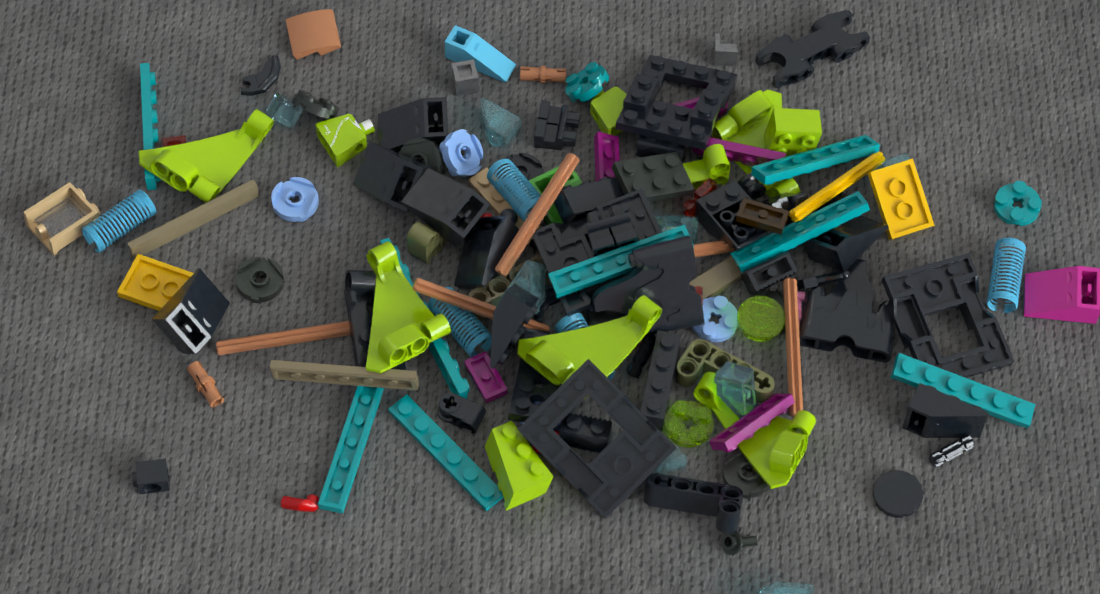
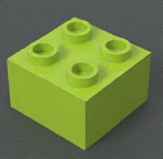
[764,108,822,157]

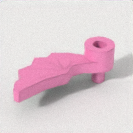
[797,291,805,325]

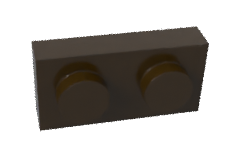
[736,198,789,235]

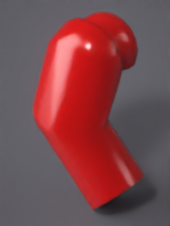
[281,494,319,512]

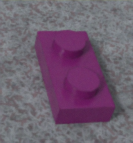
[464,351,508,403]

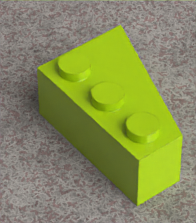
[485,421,554,511]

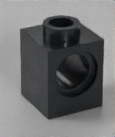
[132,458,170,494]

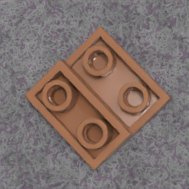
[286,9,341,60]

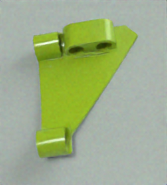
[712,89,800,198]
[138,109,274,203]
[366,241,451,373]
[518,295,662,399]
[693,372,816,489]

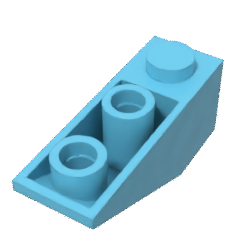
[445,25,516,83]

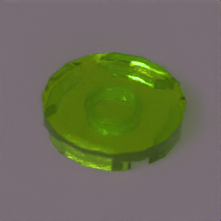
[737,296,785,342]

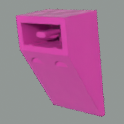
[1024,266,1100,324]

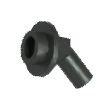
[722,531,758,555]

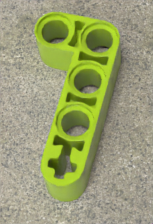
[683,144,730,190]

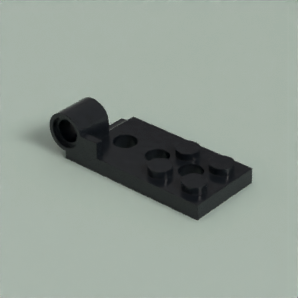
[344,270,406,370]
[508,328,561,427]

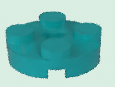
[565,62,609,102]
[994,181,1042,226]

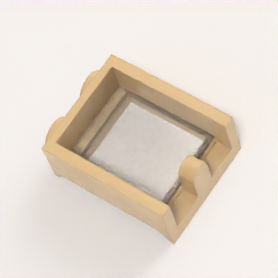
[23,182,100,256]

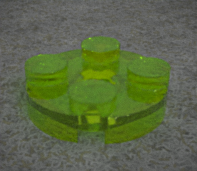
[664,400,714,448]

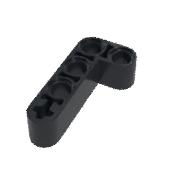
[643,473,743,534]

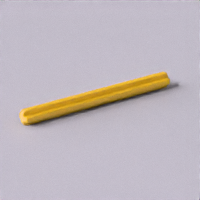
[789,151,885,222]

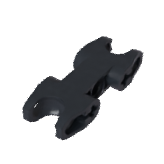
[755,10,870,88]

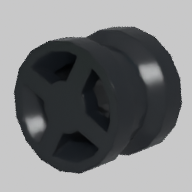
[738,173,766,200]

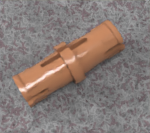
[520,65,566,84]
[187,361,224,408]

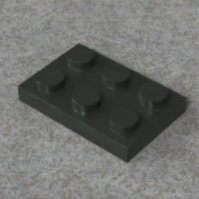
[612,152,694,202]

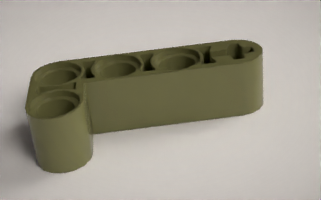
[407,222,446,264]
[676,339,775,403]

